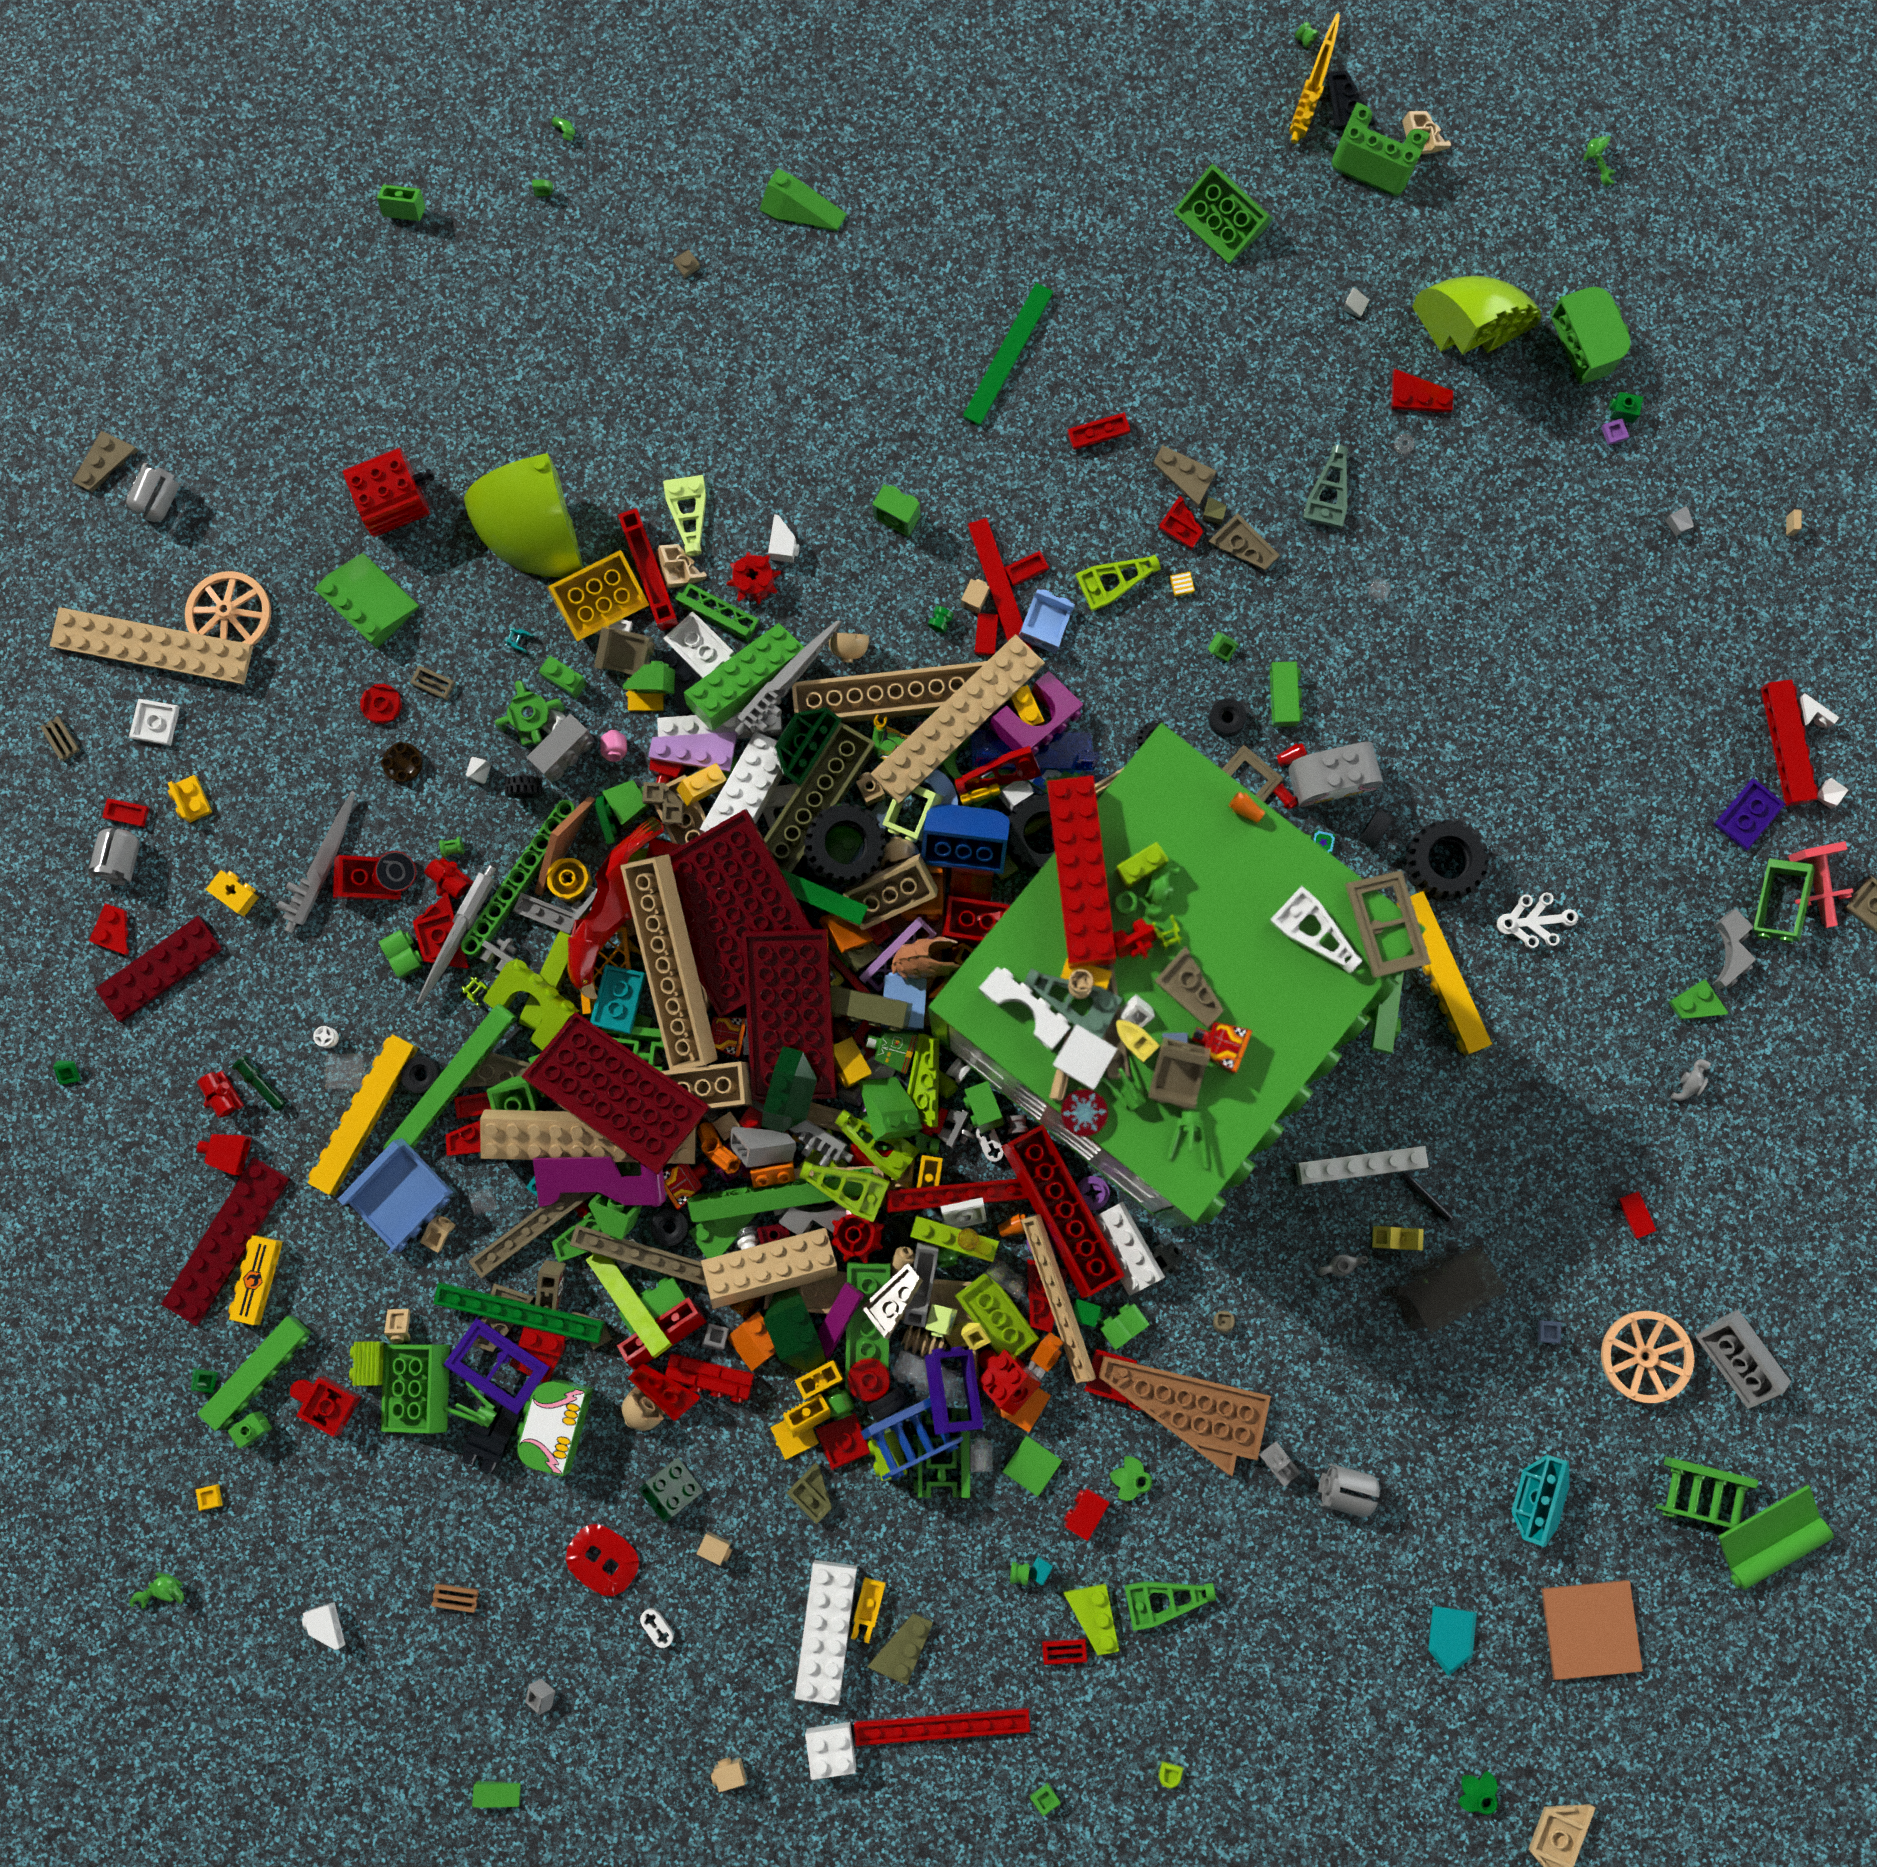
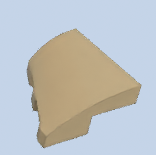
[1402,111,1451,155]
[655,544,707,588]

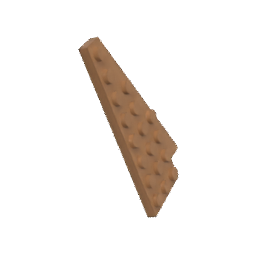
[1099,1356,1271,1476]

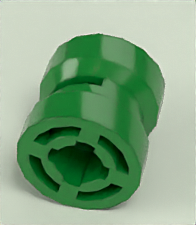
[927,606,954,634]

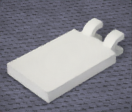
[663,611,734,678]

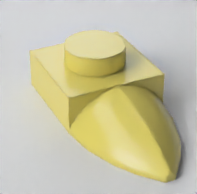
[1116,1020,1160,1063]

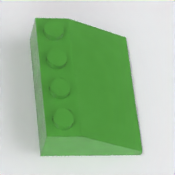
[1173,164,1274,264]
[314,553,420,649]
[381,1344,450,1433]

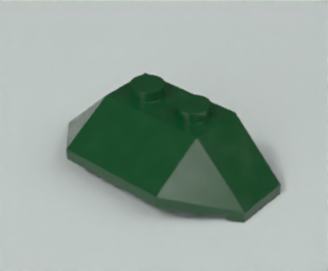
[774,707,842,786]
[761,1046,817,1133]
[763,1287,827,1372]

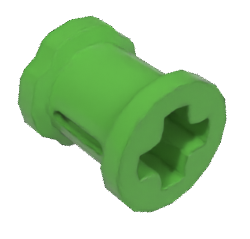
[439,836,465,858]

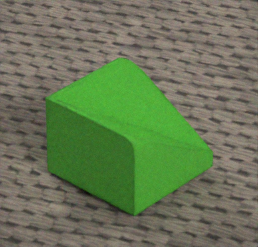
[1208,631,1239,662]

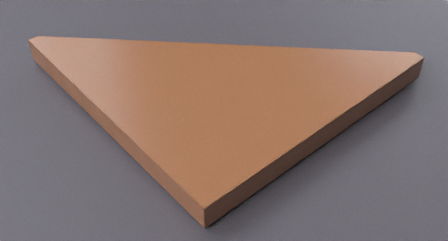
[535,796,596,896]

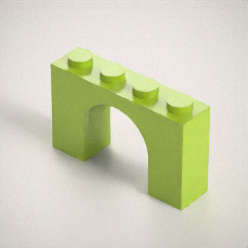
[483,958,579,1051]
[910,1216,999,1262]

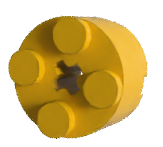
[547,858,593,903]

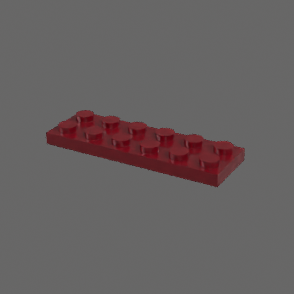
[95,916,223,1023]

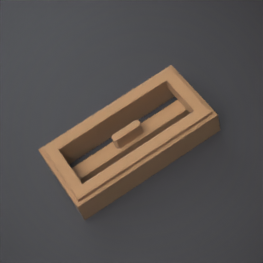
[431,1583,479,1613]

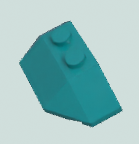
[1511,1455,1570,1547]

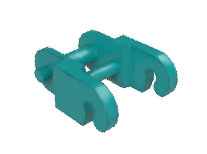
[503,627,534,654]

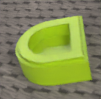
[1159,1761,1184,1788]

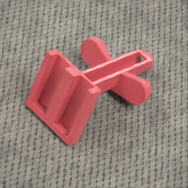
[1788,841,1853,928]

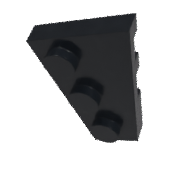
[1326,70,1375,130]
[658,648,701,716]

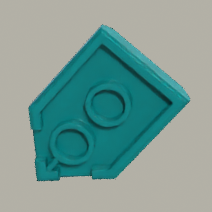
[1428,1605,1477,1676]

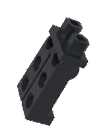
[462,1393,525,1473]

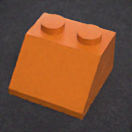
[727,1311,776,1371]

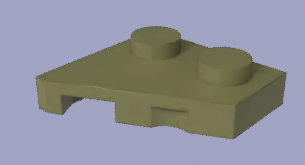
[786,1462,832,1524]

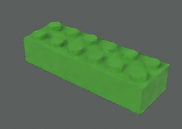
[684,623,804,731]

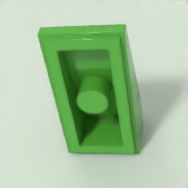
[472,1781,521,1808]

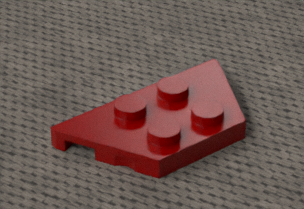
[413,892,470,969]

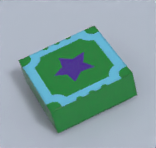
[1313,830,1335,854]

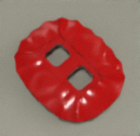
[565,1524,639,1596]

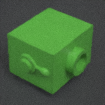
[228,1411,272,1449]

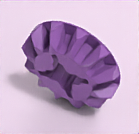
[1077,1176,1109,1210]

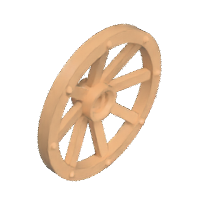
[185,571,271,646]
[1601,1311,1694,1403]

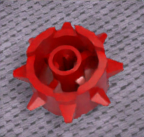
[726,552,781,605]
[830,1210,885,1264]

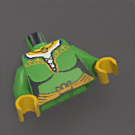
[872,715,909,763]

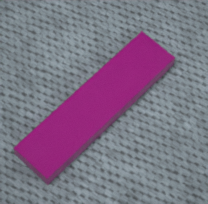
[817,1282,864,1361]

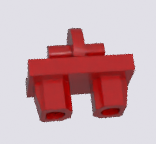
[1113,918,1157,959]

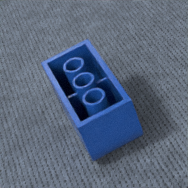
[921,804,1010,874]

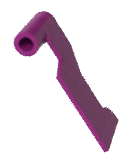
[533,1157,666,1207]

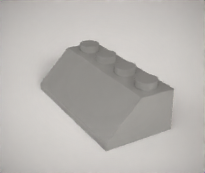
[1696,1310,1791,1409]

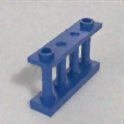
[861,1398,964,1481]

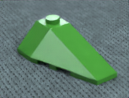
[760,168,847,231]

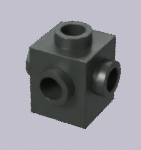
[1153,1241,1185,1274]

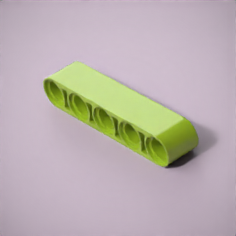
[519,931,571,1031]

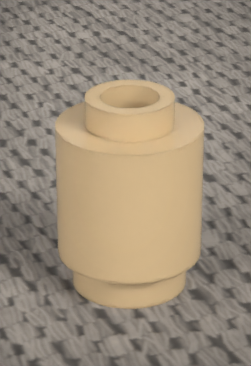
[890,1247,915,1277]

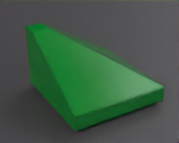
[53,1060,81,1085]
[191,1368,218,1394]

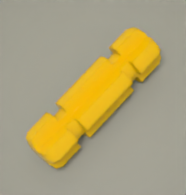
[960,783,1001,806]

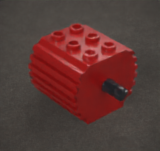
[342,447,435,538]

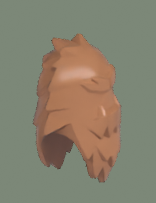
[891,937,961,980]

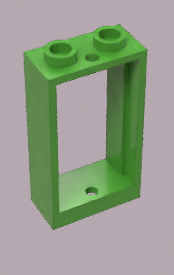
[1753,859,1815,943]

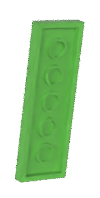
[845,1262,891,1393]

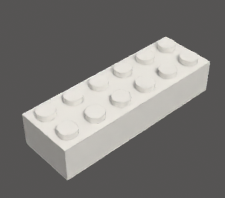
[699,731,783,835]
[795,1560,857,1705]

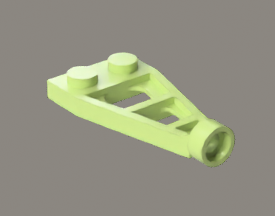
[663,475,706,557]

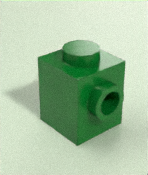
[1609,392,1643,423]

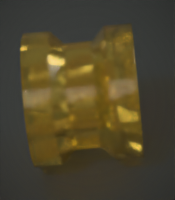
[957,1228,979,1250]

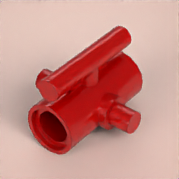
[424,857,474,899]
[197,1071,244,1118]

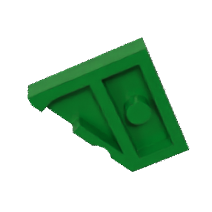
[595,795,618,844]

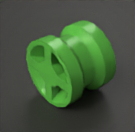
[1295,22,1319,48]
[1010,1562,1029,1586]

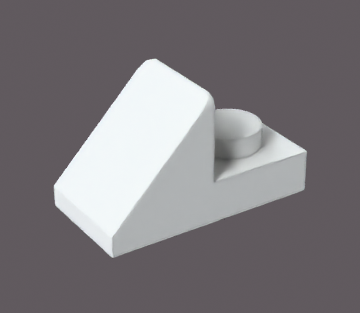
[1797,693,1839,729]

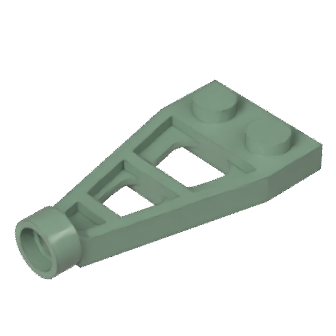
[1302,445,1348,529]
[1024,968,1123,1039]

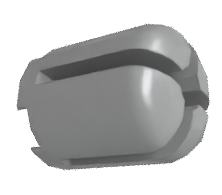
[126,463,182,522]
[87,828,140,886]
[1318,1463,1380,1517]

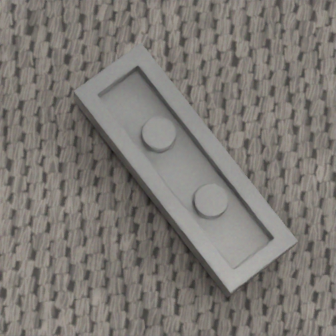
[513,893,576,935]

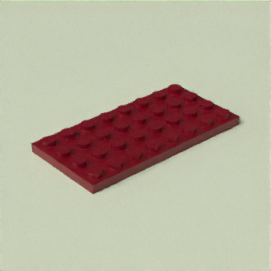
[742,929,837,1100]
[521,1012,710,1175]

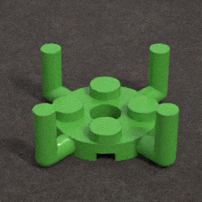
[495,681,565,746]

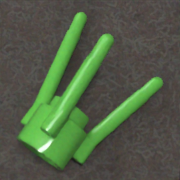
[1100,1056,1147,1110]
[1167,1111,1208,1170]
[444,1381,497,1428]

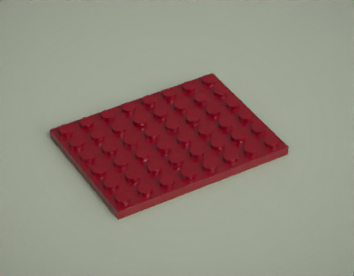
[668,809,813,1018]

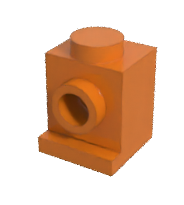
[1031,1332,1064,1372]

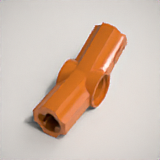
[697,1122,741,1174]

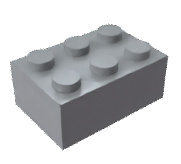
[526,714,594,783]

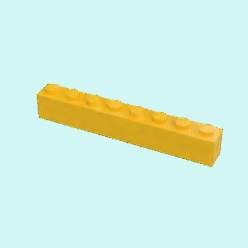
[1397,891,1492,1056]
[307,1034,419,1196]

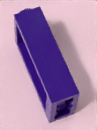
[925,1346,983,1435]

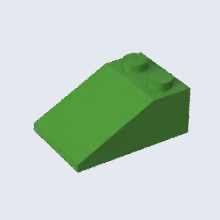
[858,1077,922,1141]

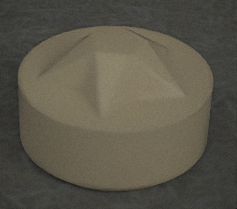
[1213,1311,1235,1334]

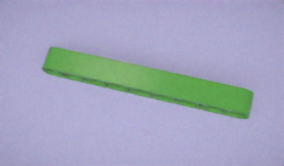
[461,800,576,957]
[383,1003,516,1150]
[687,1168,874,1222]

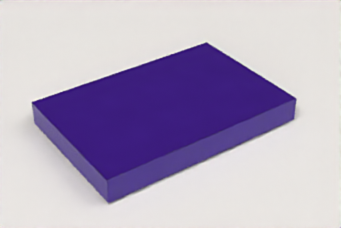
[1713,778,1786,851]

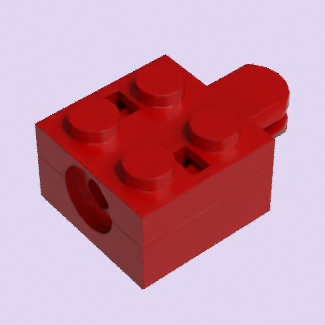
[977,1349,1042,1416]
[290,1376,362,1437]

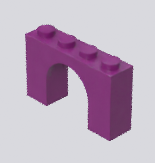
[989,671,1084,755]

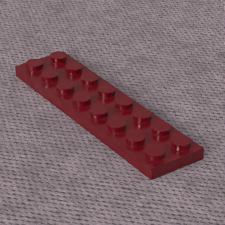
[161,1157,290,1326]

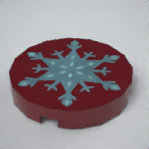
[1060,1089,1108,1137]

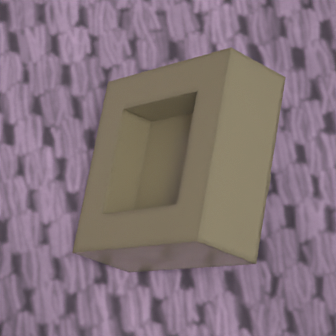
[673,249,701,278]

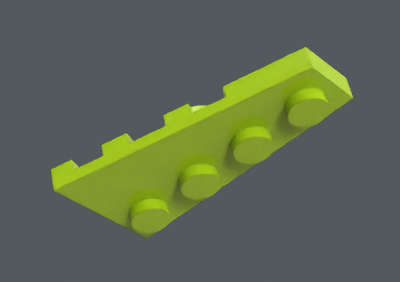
[907,1034,939,1127]

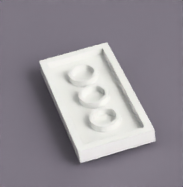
[1094,1202,1165,1296]

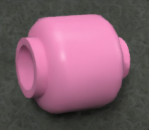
[600,730,627,762]

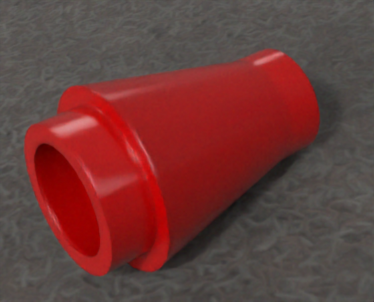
[1276,743,1307,767]

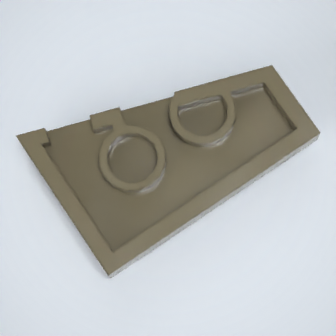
[1154,946,1224,1029]
[473,1284,535,1352]

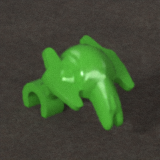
[1583,135,1615,186]
[129,1572,184,1608]

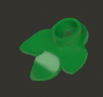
[1458,1771,1498,1815]

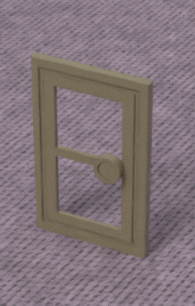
[1222,745,1284,802]
[1345,870,1431,978]

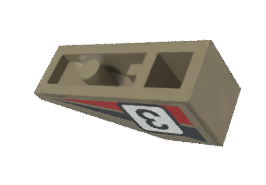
[535,1260,566,1311]

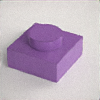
[1601,419,1629,446]

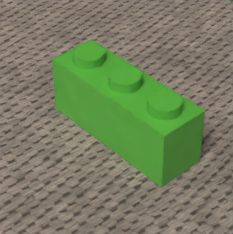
[1269,662,1303,727]
[618,1276,688,1335]

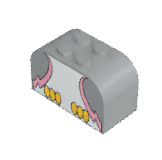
[1288,742,1383,808]

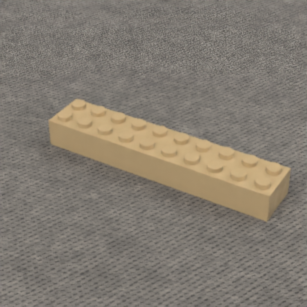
[792,661,987,723]
[620,854,718,1070]
[480,1109,697,1164]

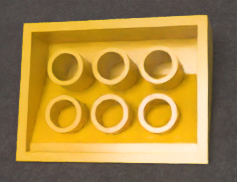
[547,550,649,641]

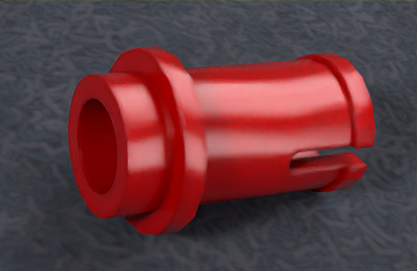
[1273,783,1298,810]

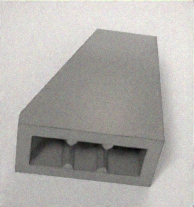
[729,1127,796,1167]

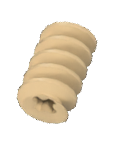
[900,1325,948,1361]

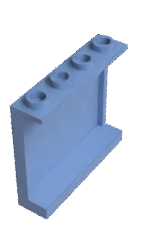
[337,1138,454,1254]

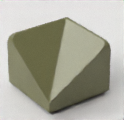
[1202,497,1227,525]

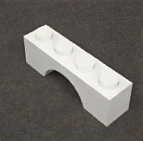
[979,967,1070,1051]

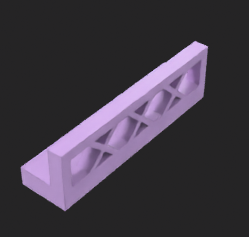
[859,916,937,992]

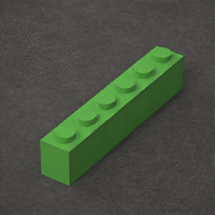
[197,1316,312,1431]

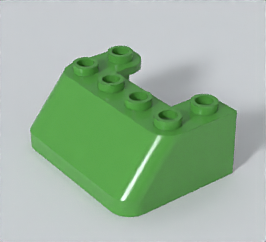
[1331,102,1430,196]

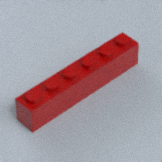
[1761,679,1818,806]

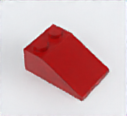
[333,855,401,900]
[941,896,1010,945]

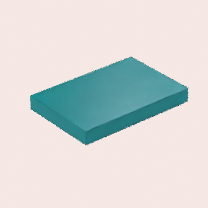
[590,964,647,1035]

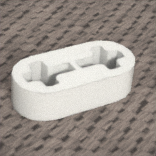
[976,1127,1004,1162]
[640,1608,674,1648]

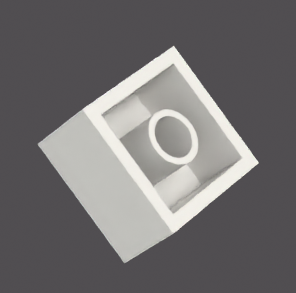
[805,1722,856,1780]

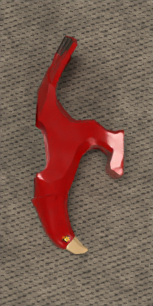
[567,816,664,999]

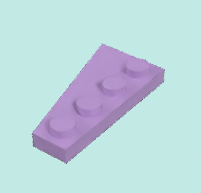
[648,732,738,773]

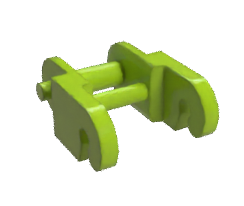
[1152,915,1182,950]
[461,977,489,1007]

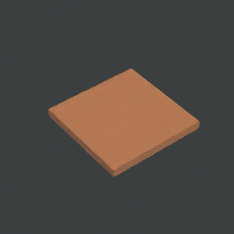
[1541,1580,1642,1680]

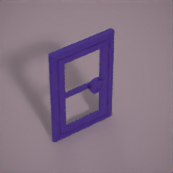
[443,1318,550,1415]

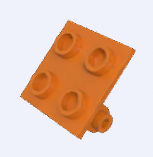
[993,1387,1051,1433]

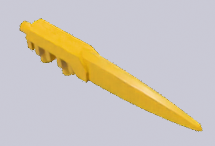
[1289,12,1340,144]

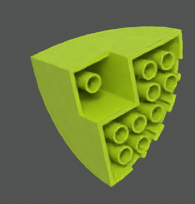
[1412,276,1542,355]
[464,453,584,579]

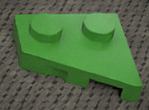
[1669,979,1728,1019]

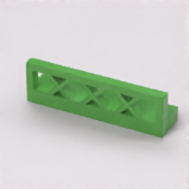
[675,583,760,642]

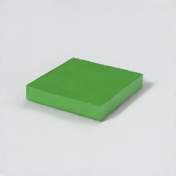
[1002,1435,1062,1497]

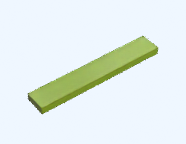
[586,1254,672,1358]

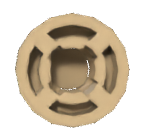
[1068,969,1093,999]

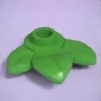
[1109,1456,1152,1501]

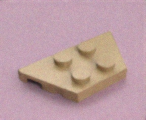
[1528,1804,1595,1867]

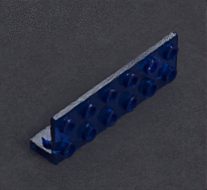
[970,730,1099,771]

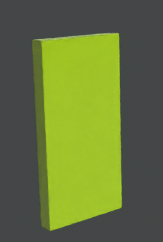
[955,1270,1039,1356]

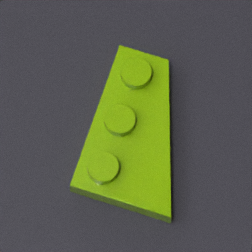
[1063,1583,1119,1655]

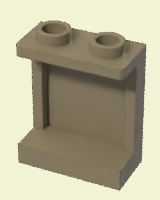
[594,626,655,675]
[1149,1037,1210,1109]

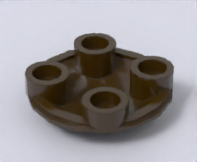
[381,741,423,783]

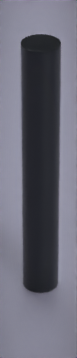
[1401,1171,1453,1222]

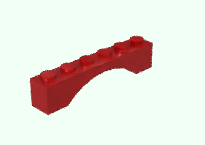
[618,508,679,632]

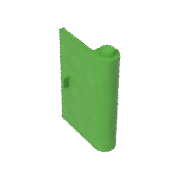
[1718,1485,1834,1590]

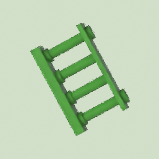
[1656,1456,1758,1531]

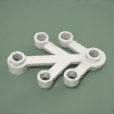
[1497,892,1578,949]

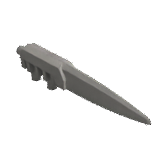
[734,620,841,735]
[276,791,355,933]
[417,865,496,1005]
[749,1100,854,1167]

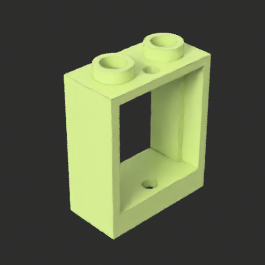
[882,786,944,843]

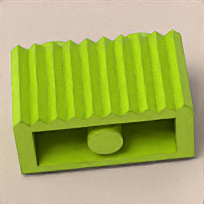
[1115,842,1168,889]
[349,1341,385,1386]

